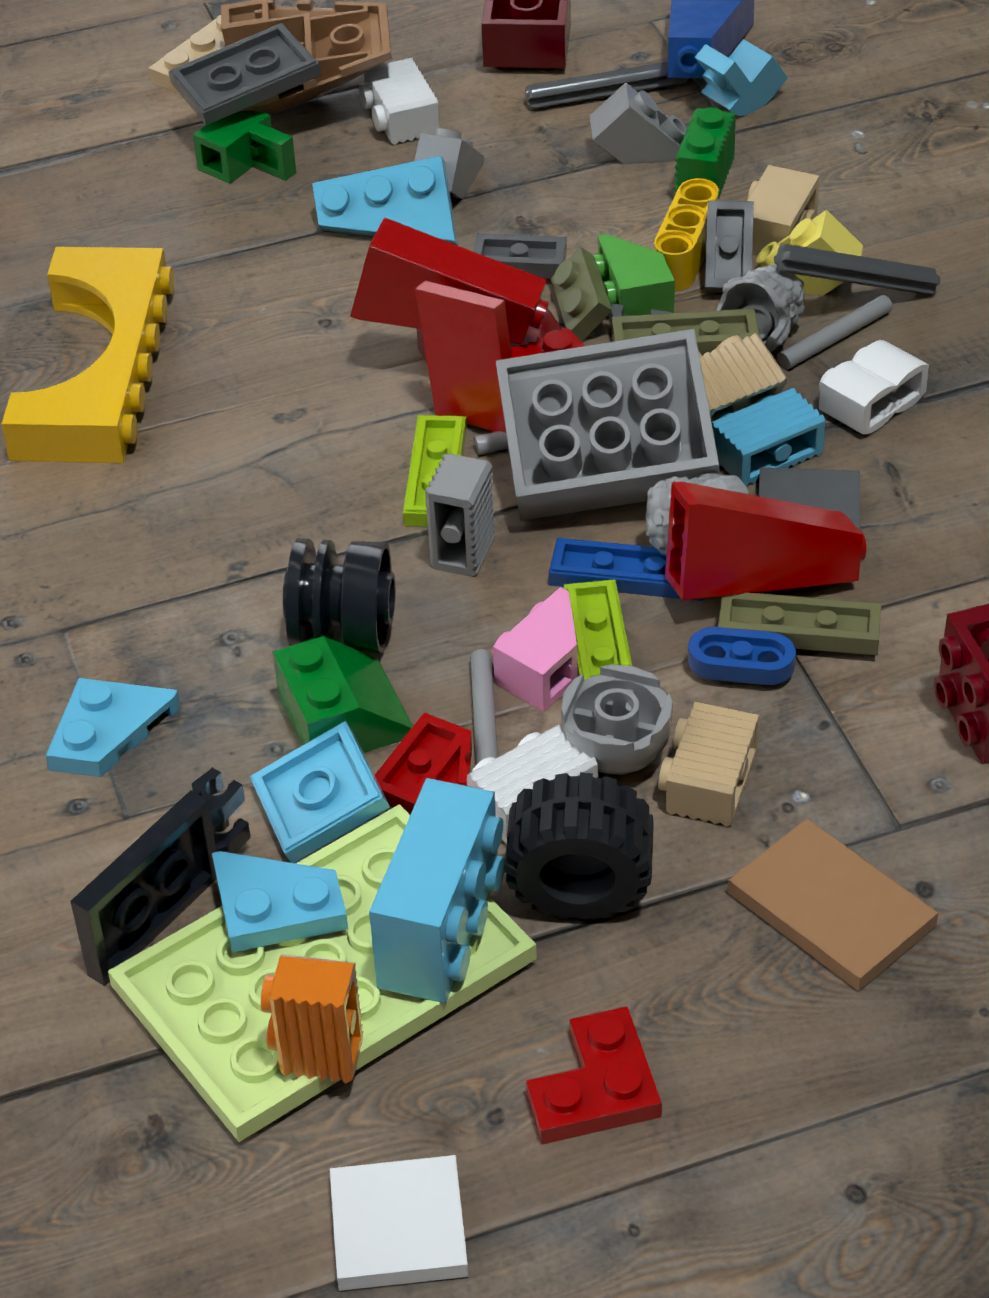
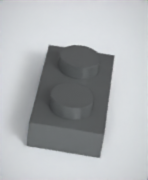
[705,200,754,294]
[473,233,567,279]

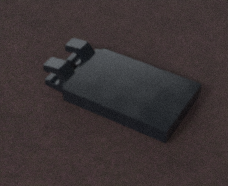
[70,767,251,986]

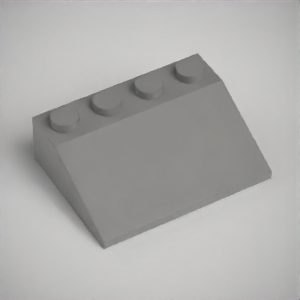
[496,329,719,521]

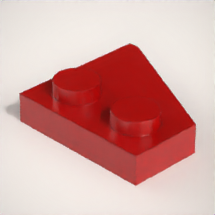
[375,712,472,815]

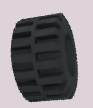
[504,772,654,921]

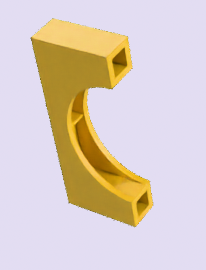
[1,247,174,463]

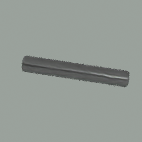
[525,62,688,110]
[774,244,940,295]

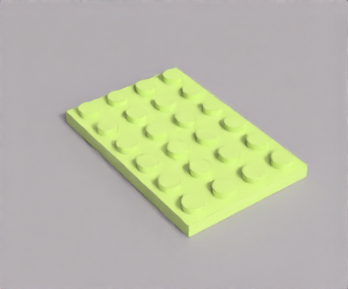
[108,804,537,1142]

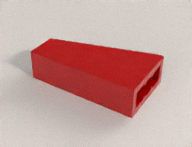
[350,217,549,344]
[665,481,867,600]

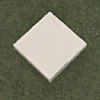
[329,1155,469,1291]

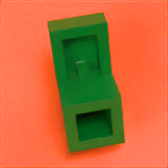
[193,111,296,184]

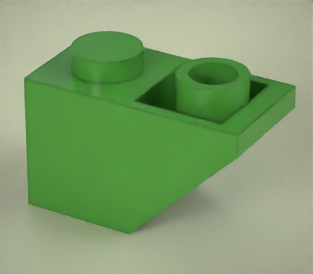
[593,234,675,316]

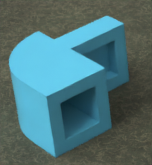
[695,39,788,116]

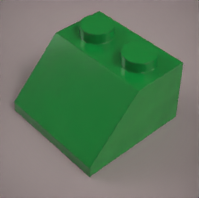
[272,636,413,753]

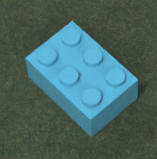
[369,778,505,1003]

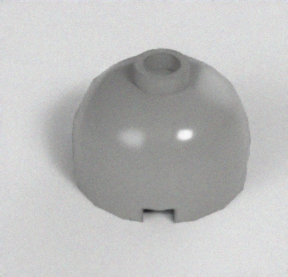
[561,665,673,775]

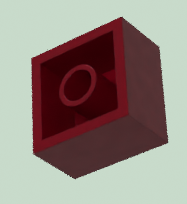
[481,0,571,70]

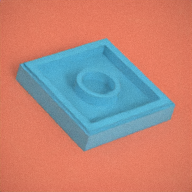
[250,721,390,863]

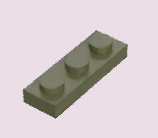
[612,308,760,356]
[718,593,882,655]

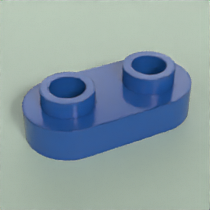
[688,627,796,685]

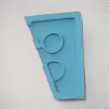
[312,156,458,245]

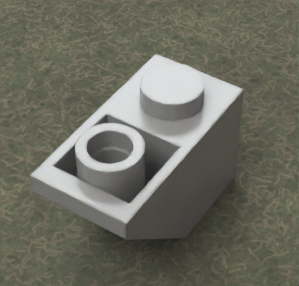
[590,83,687,164]
[415,128,484,200]

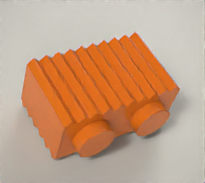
[261,954,364,1084]

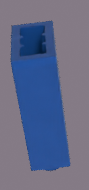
[668,0,754,78]

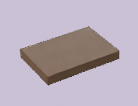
[728,818,938,991]

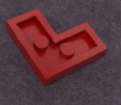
[526,1006,662,1145]

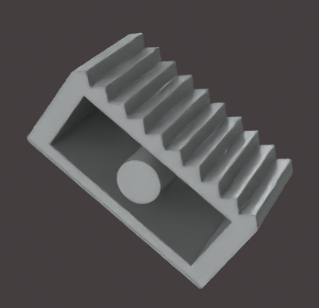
[425,453,496,577]

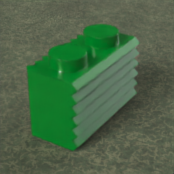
[674,107,736,199]

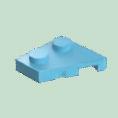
[45,678,180,777]
[212,851,348,953]

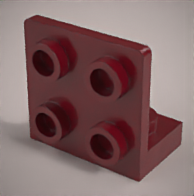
[934,603,989,764]

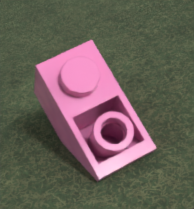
[492,587,578,712]

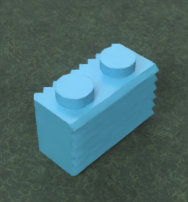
[712,388,825,487]

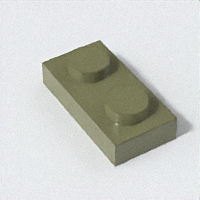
[551,247,612,342]

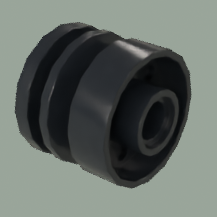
[283,538,396,653]

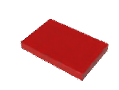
[415,281,512,433]

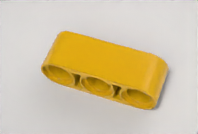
[654,178,719,292]

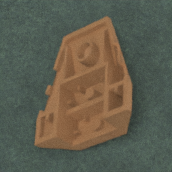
[221,0,392,114]

